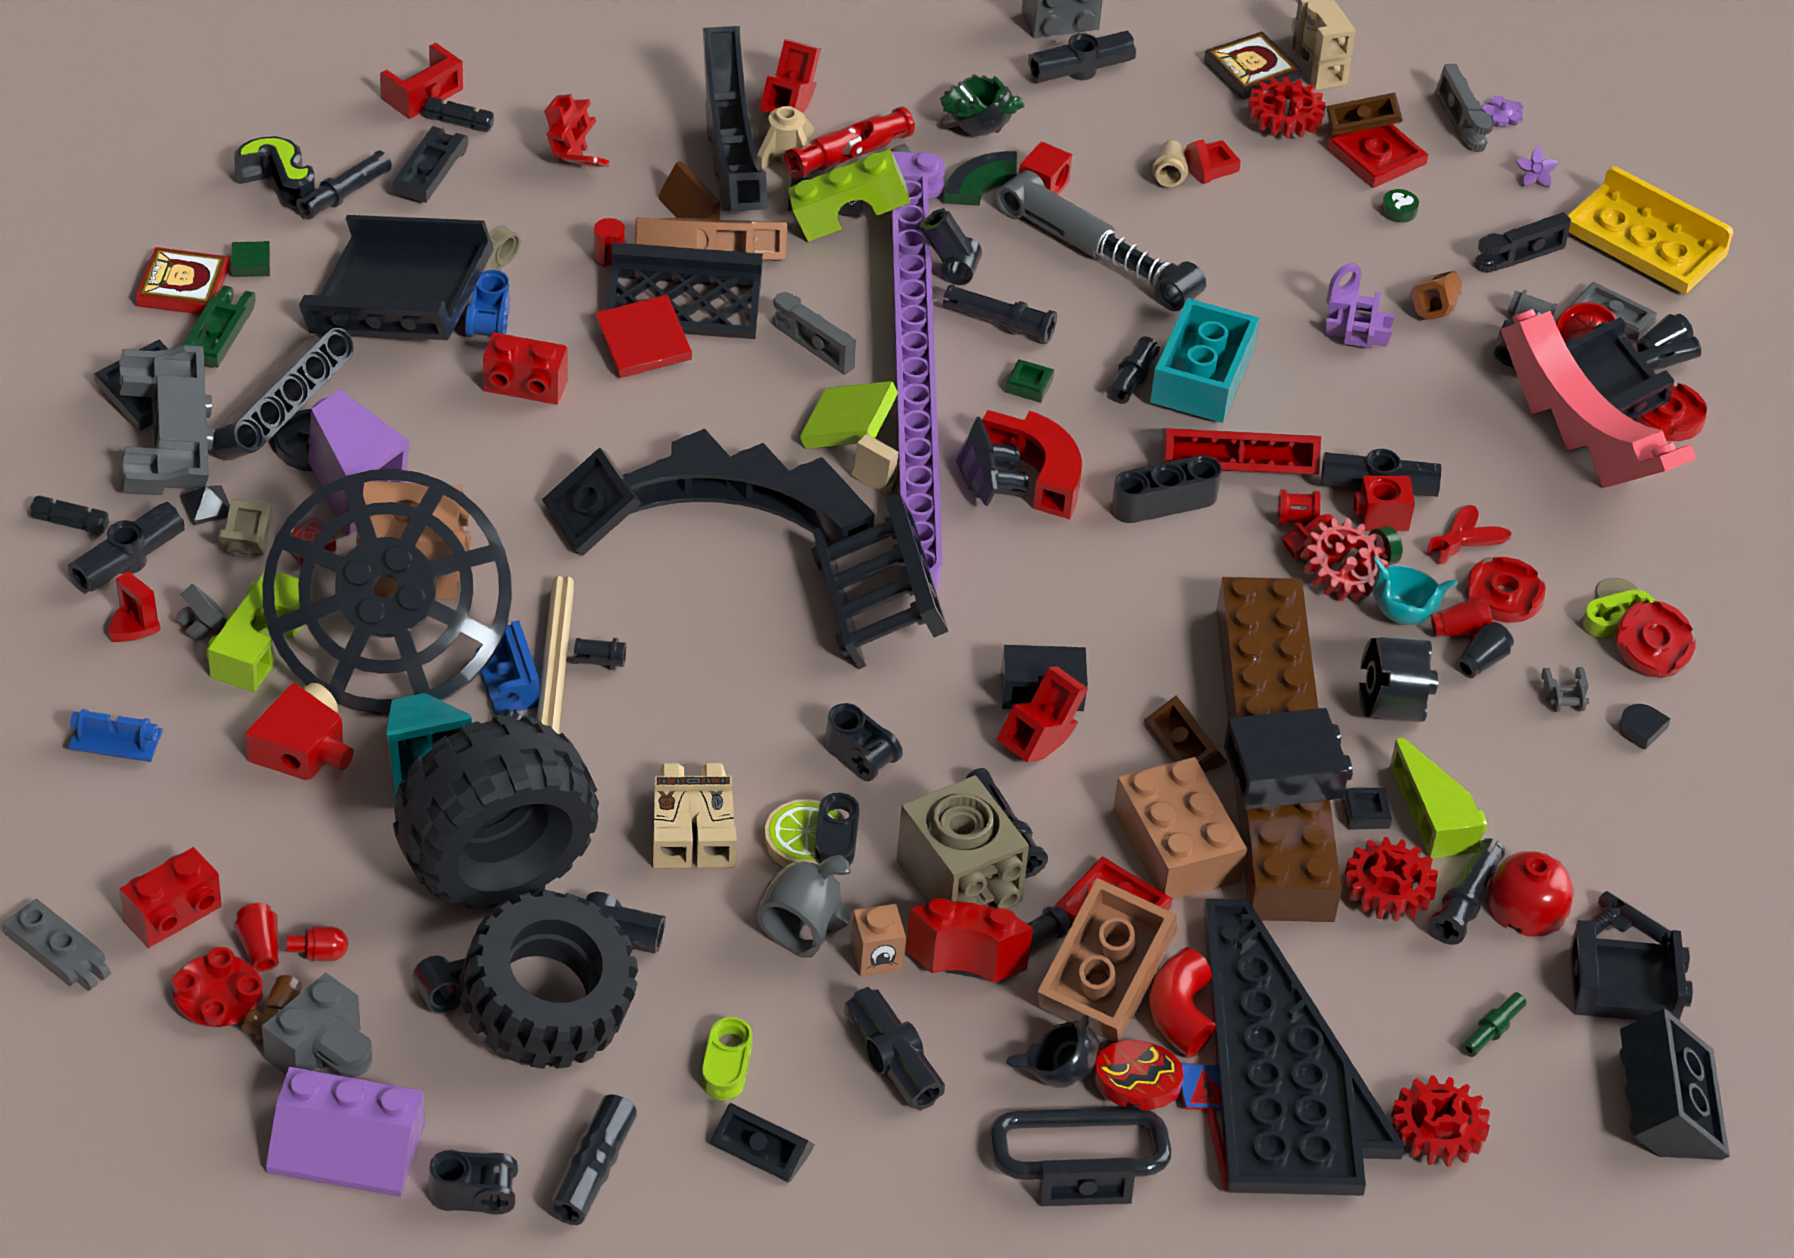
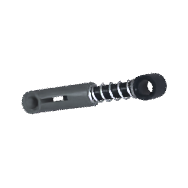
[995,170,1206,311]

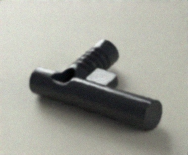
[1589,891,1671,945]

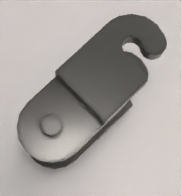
[1541,667,1589,712]

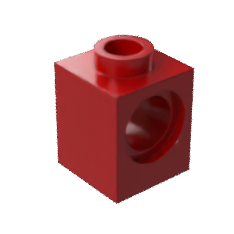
[1019,141,1073,195]
[1353,476,1415,531]

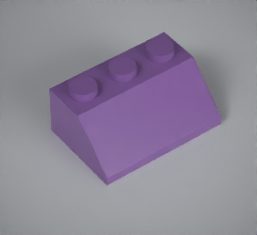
[266,1067,425,1197]

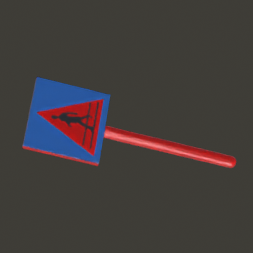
[1181,1064,1228,1192]

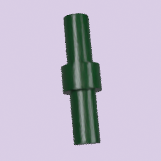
[1461,992,1527,1057]

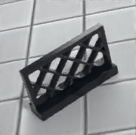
[606,242,763,339]

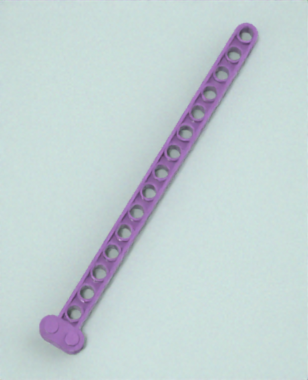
[890,151,946,591]

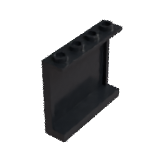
[299,215,494,340]

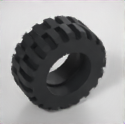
[459,891,638,1069]

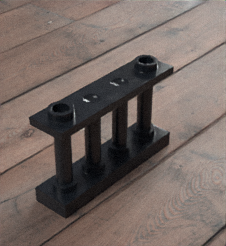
[811,493,949,669]

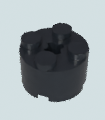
[1359,637,1438,722]

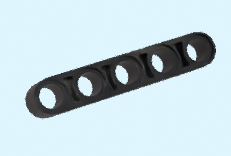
[212,328,354,460]

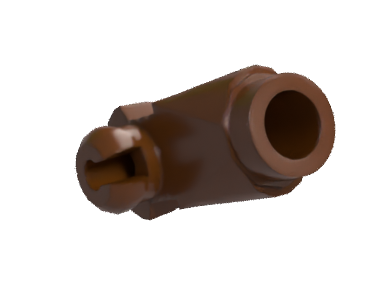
[243,975,302,1042]

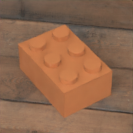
[1113,757,1247,900]
[1037,878,1177,1043]

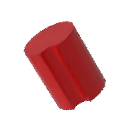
[593,218,625,268]

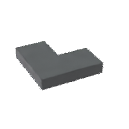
[1556,282,1657,341]

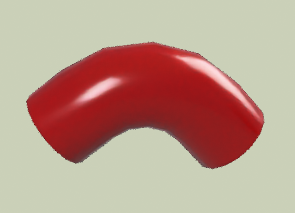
[1148,947,1216,1058]

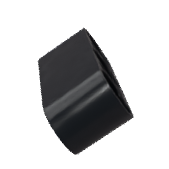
[1111,455,1222,523]

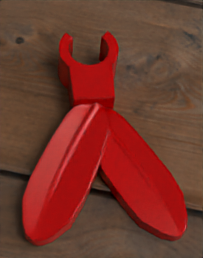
[1426,505,1512,564]

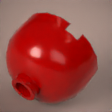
[1486,851,1574,937]

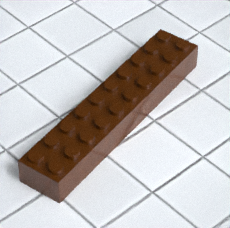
[1216,577,1342,922]

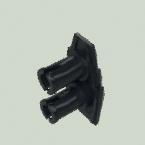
[956,416,1029,506]

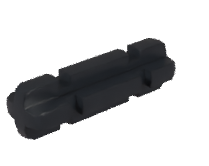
[424,97,494,132]
[30,495,109,534]

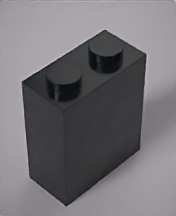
[1224,708,1353,810]

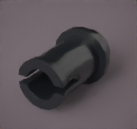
[574,637,627,670]
[1027,906,1071,954]

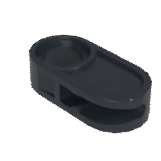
[814,792,860,865]

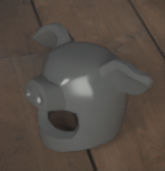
[756,855,851,958]

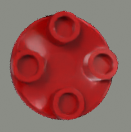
[172,947,263,1027]

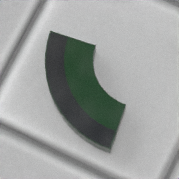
[944,151,1017,206]

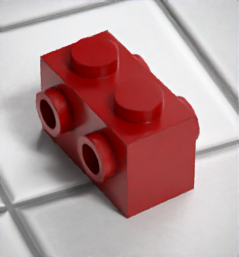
[483,332,568,405]
[119,847,222,948]

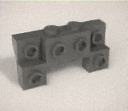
[119,345,213,495]

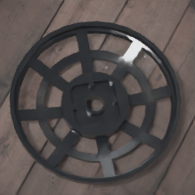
[262,469,512,714]

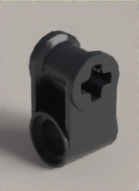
[824,703,903,782]
[428,1150,519,1215]

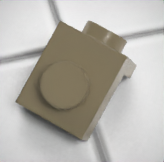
[218,499,273,558]

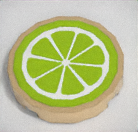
[764,799,845,868]

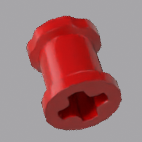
[1277,489,1321,525]

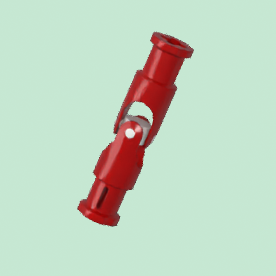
[784,106,915,180]

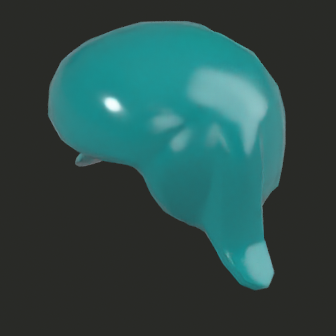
[1372,557,1458,625]

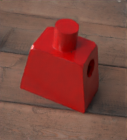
[245,683,354,780]

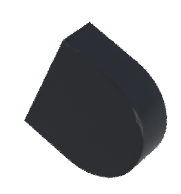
[1619,704,1671,750]

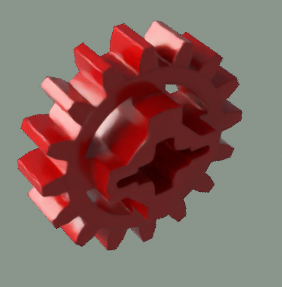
[1344,837,1438,921]
[1391,1075,1490,1167]

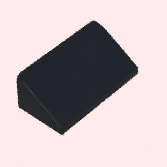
[710,1102,815,1183]

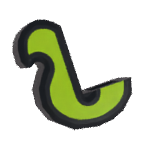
[234,136,315,209]

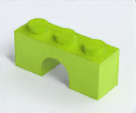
[788,149,911,242]
[206,571,312,693]

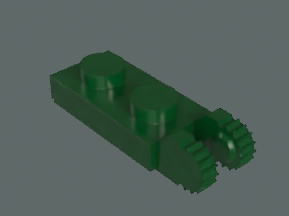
[182,285,256,368]

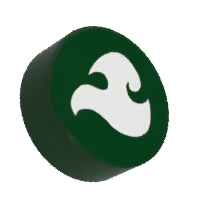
[1382,189,1419,222]
[1368,526,1403,566]

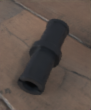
[1107,336,1160,404]

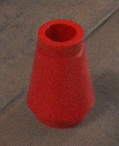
[1430,597,1492,637]
[234,903,279,972]

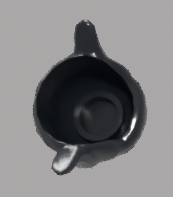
[1006,1015,1099,1088]

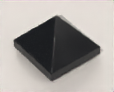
[183,485,230,525]

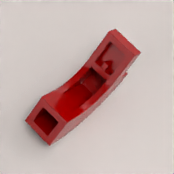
[982,409,1082,520]

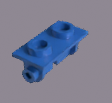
[68,709,163,762]

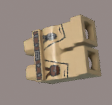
[1291,0,1356,90]
[653,763,737,868]

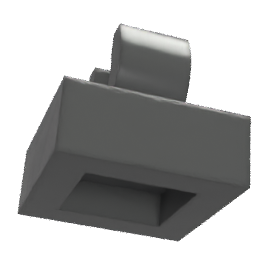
[176,583,227,640]

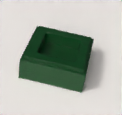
[231,241,270,277]
[1005,359,1054,403]

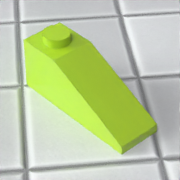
[1390,738,1487,859]

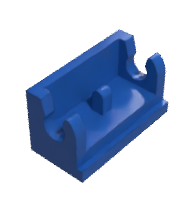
[476,620,539,715]

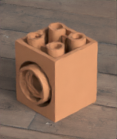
[356,481,471,600]

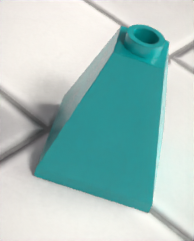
[386,693,472,804]

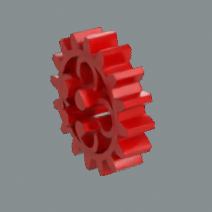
[1247,77,1326,138]
[1301,518,1388,602]

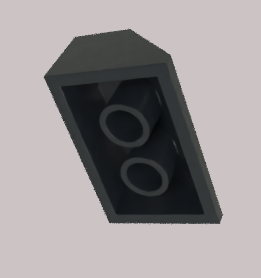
[1619,1008,1730,1160]

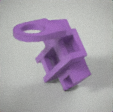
[1326,263,1395,348]

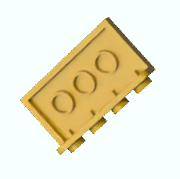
[1568,166,1733,295]

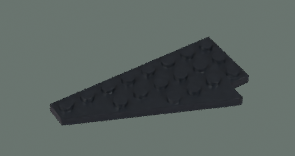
[1204,899,1404,1196]

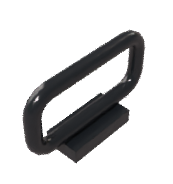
[989,1107,1172,1206]

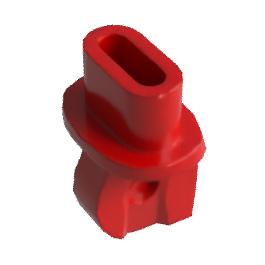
[1281,514,1340,560]

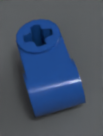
[465,270,510,337]

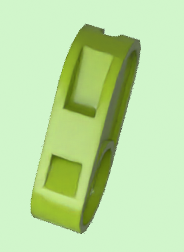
[702,1017,752,1100]

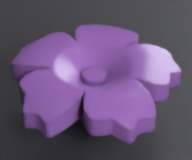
[1481,96,1524,126]

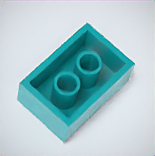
[1150,298,1260,423]

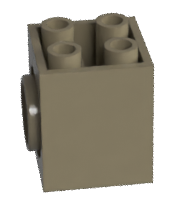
[896,775,1029,909]

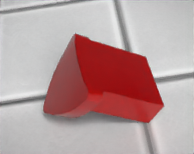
[1184,139,1241,184]
[109,571,161,642]

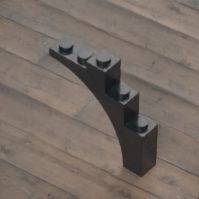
[702,26,768,211]
[623,428,875,545]

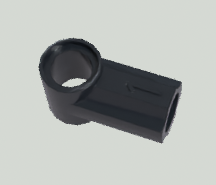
[920,208,982,286]
[413,955,465,1014]

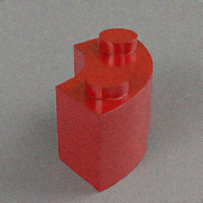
[905,898,1033,983]

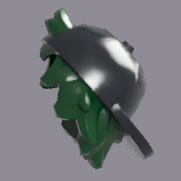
[940,74,1025,136]

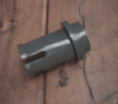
[1508,289,1558,316]

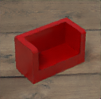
[380,42,463,120]

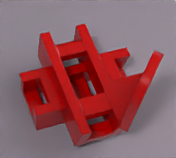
[544,94,609,167]

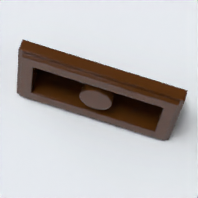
[1326,92,1403,136]
[659,161,721,220]
[1144,695,1228,772]

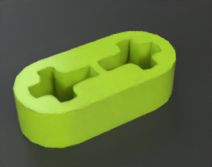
[1582,589,1655,639]

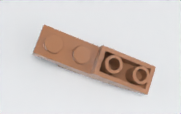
[635,217,787,260]

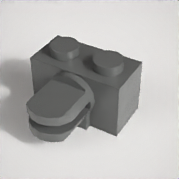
[262,972,373,1078]

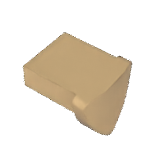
[851,434,899,494]

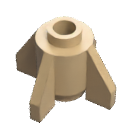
[757,106,814,169]

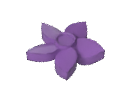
[1515,146,1559,188]

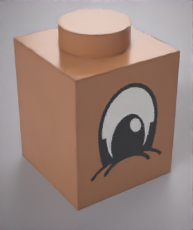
[851,904,906,977]

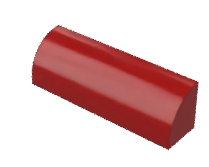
[1162,428,1322,475]

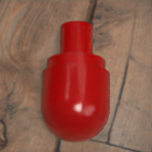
[286,926,348,962]

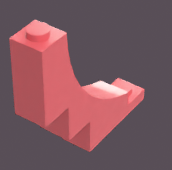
[1501,309,1696,488]

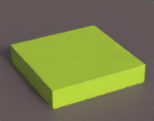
[800,381,898,449]

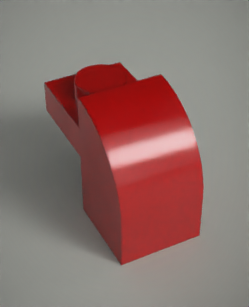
[759,39,821,113]
[996,666,1088,763]

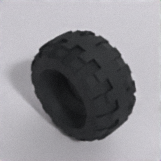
[393,716,599,909]

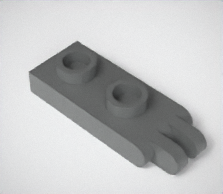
[3,898,111,990]

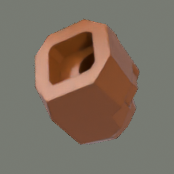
[1411,271,1462,320]

